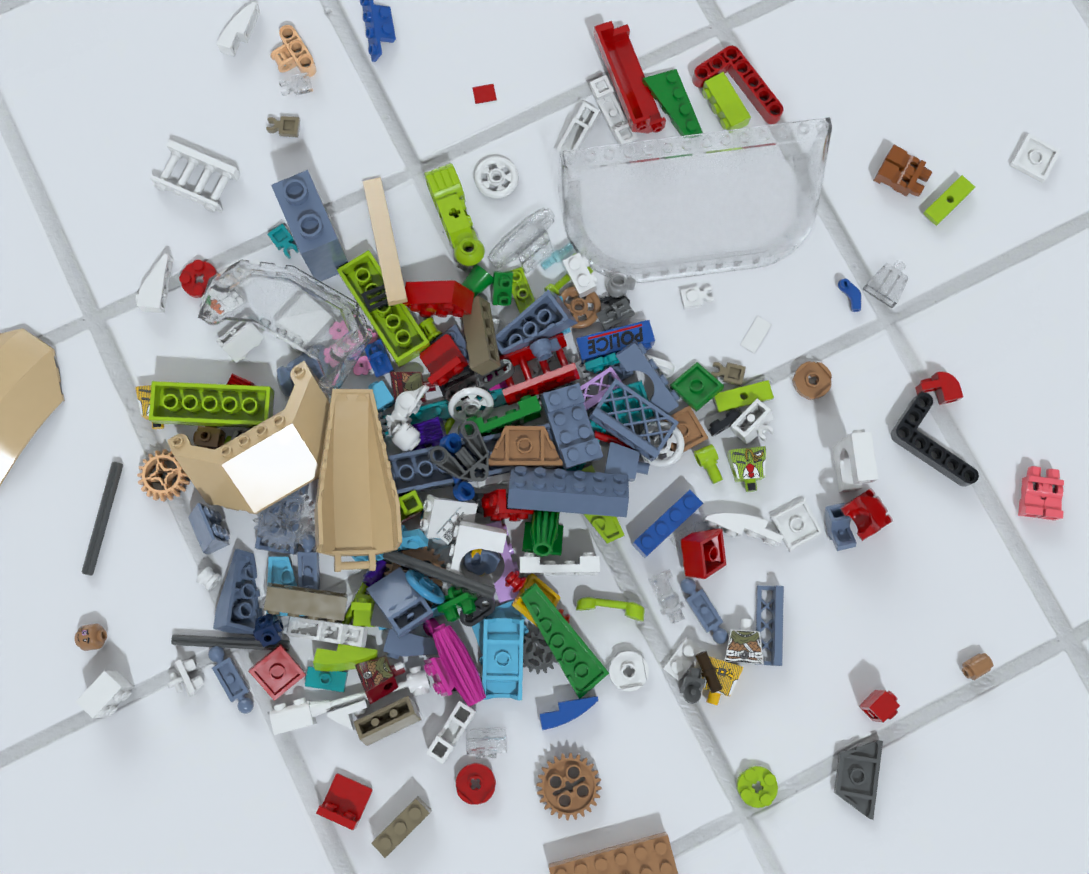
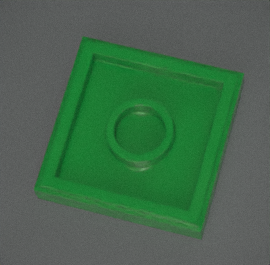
[670,362,724,412]

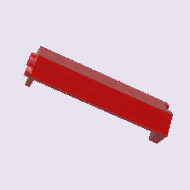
[594,21,666,134]

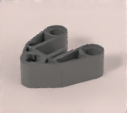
[428,421,489,482]

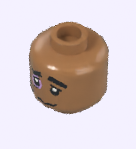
[74,623,107,651]

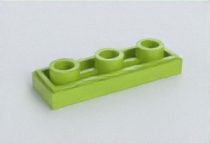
[923,175,975,226]
[511,267,535,314]
[714,380,774,413]

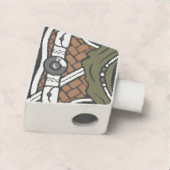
[725,619,764,665]

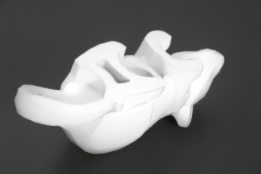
[386,384,429,436]

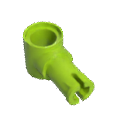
[694,444,723,484]

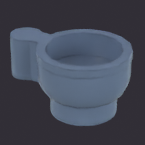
[530,338,561,361]

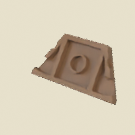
[489,426,563,466]

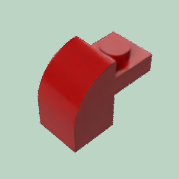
[915,372,963,405]

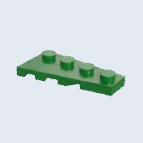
[642,69,703,140]

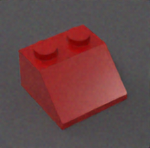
[681,528,726,579]

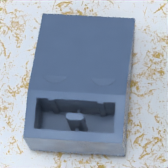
[188,502,230,555]
[366,567,433,639]

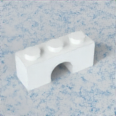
[426,700,477,764]

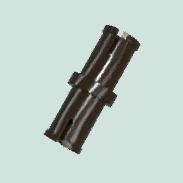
[695,651,723,693]

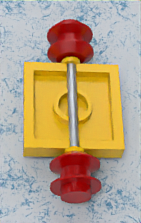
[505,571,570,626]

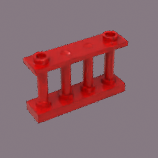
[499,333,580,406]

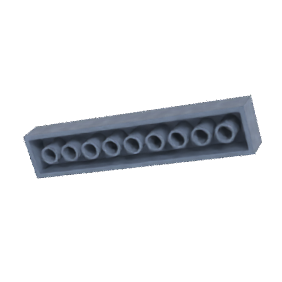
[388,423,560,497]

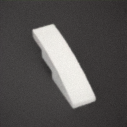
[287,617,368,648]

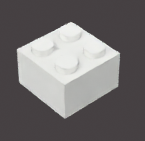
[76,671,134,718]

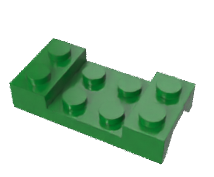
[464,395,542,437]

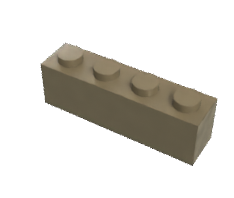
[461,296,501,376]
[264,582,348,623]

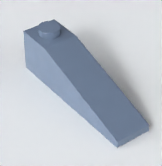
[383,629,467,659]

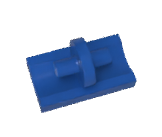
[363,339,394,378]

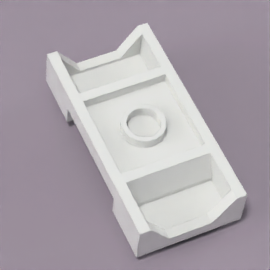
[520,553,600,576]

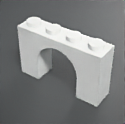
[832,429,878,492]
[442,520,507,606]

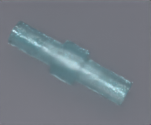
[540,242,574,270]

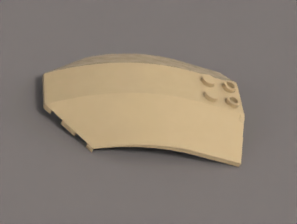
[0,328,65,486]

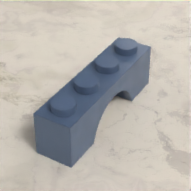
[616,340,680,418]

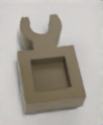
[266,116,300,137]
[711,362,746,386]

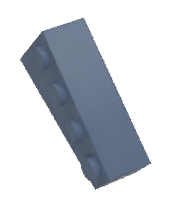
[496,290,578,355]

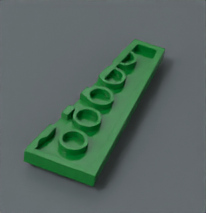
[520,583,609,699]

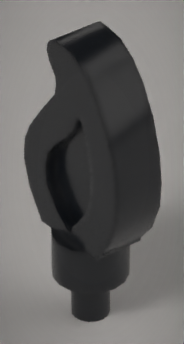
[600,296,630,306]

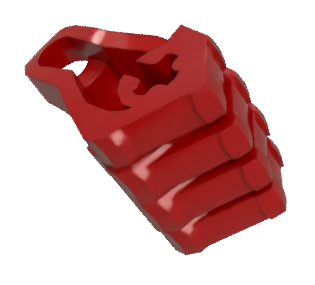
[840,488,893,541]

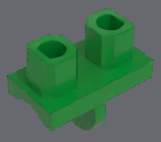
[492,271,513,306]
[437,586,478,622]

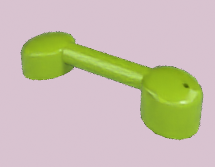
[576,597,645,622]

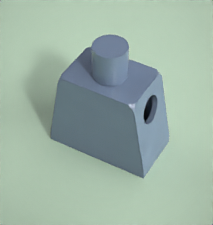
[604,442,650,482]

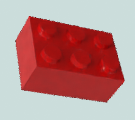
[403,280,474,318]

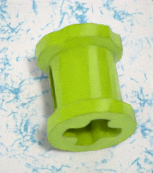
[419,318,442,343]

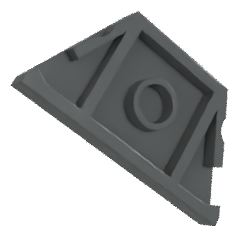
[834,740,883,820]

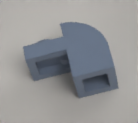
[825,503,857,551]

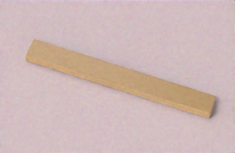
[363,177,408,306]

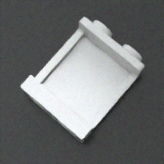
[419,494,478,540]

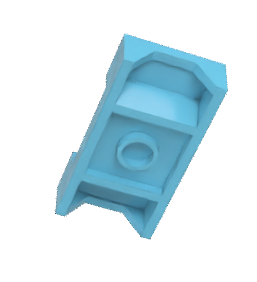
[482,617,524,700]

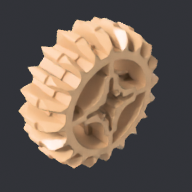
[137,449,190,502]

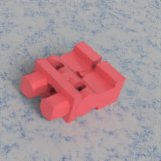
[1018,466,1064,521]

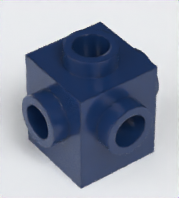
[253,614,284,647]

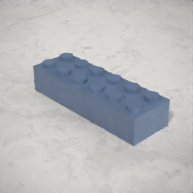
[507,466,629,517]

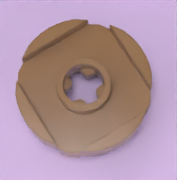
[792,361,832,400]

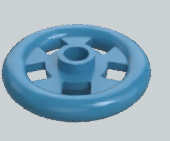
[405,570,445,604]

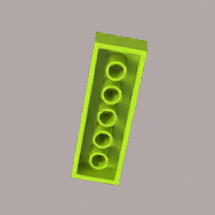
[337,250,430,368]
[149,381,275,428]

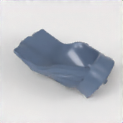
[277,345,339,396]

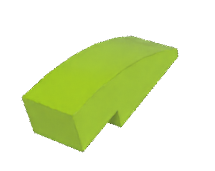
[313,644,378,672]

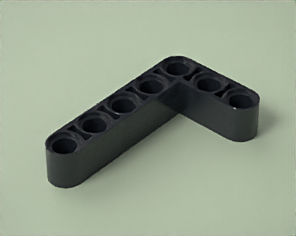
[891,392,979,487]

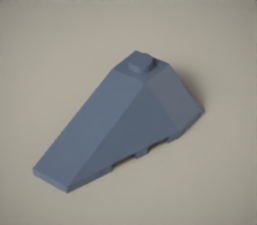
[213,549,263,634]

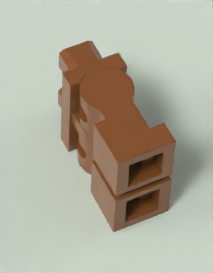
[873,144,932,197]

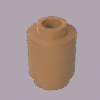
[962,653,994,680]

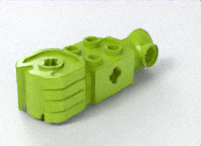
[424,163,485,266]

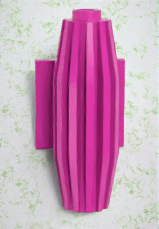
[423,623,486,707]

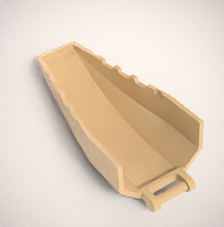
[314,389,402,572]

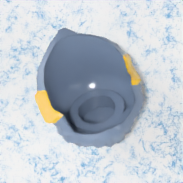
[463,549,501,577]

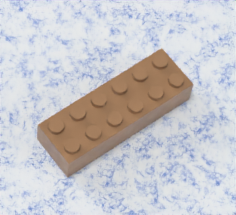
[549,832,678,874]

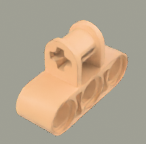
[270,25,316,77]

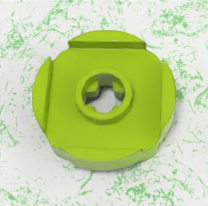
[737,766,778,808]

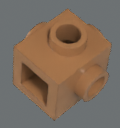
[193,426,226,450]

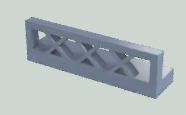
[755,586,784,666]

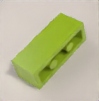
[702,72,751,134]

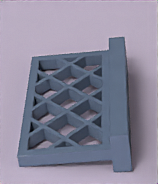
[589,378,679,462]

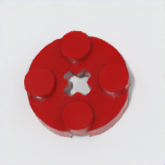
[179,260,218,298]
[456,763,496,805]

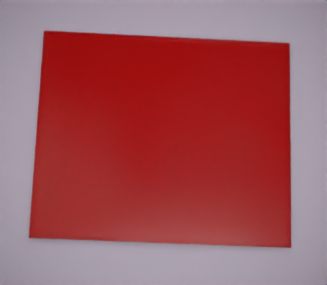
[472,84,497,104]

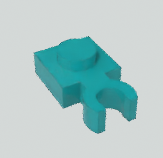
[267,224,299,259]
[585,353,620,374]

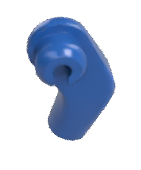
[838,278,861,312]

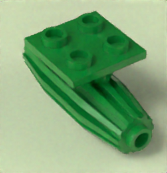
[522,510,564,557]

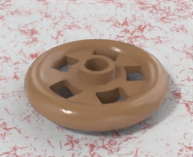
[559,286,601,329]

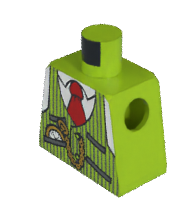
[727,446,766,492]

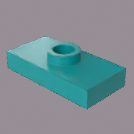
[305,666,348,692]

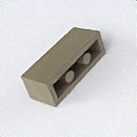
[354,696,421,746]
[371,796,432,858]

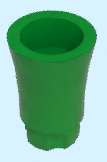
[461,264,493,298]

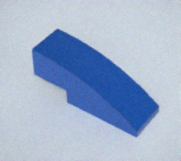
[540,696,598,730]

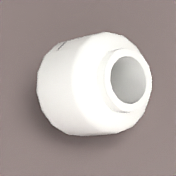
[391,423,421,452]

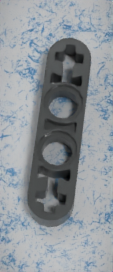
[445,359,515,402]

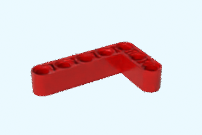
[692,45,784,124]

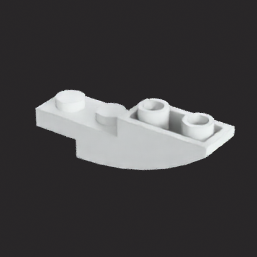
[703,513,784,546]

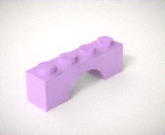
[486,520,520,603]

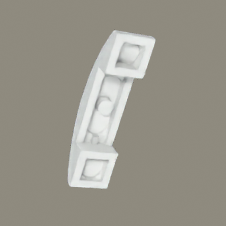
[589,75,638,147]

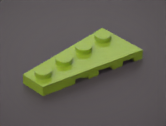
[580,465,625,544]

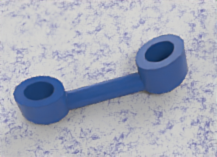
[439,433,475,502]

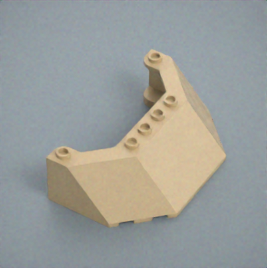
[167,361,330,514]

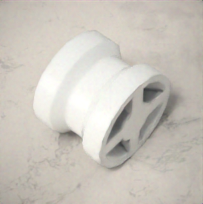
[196,566,222,591]

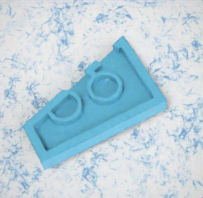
[266,556,304,616]

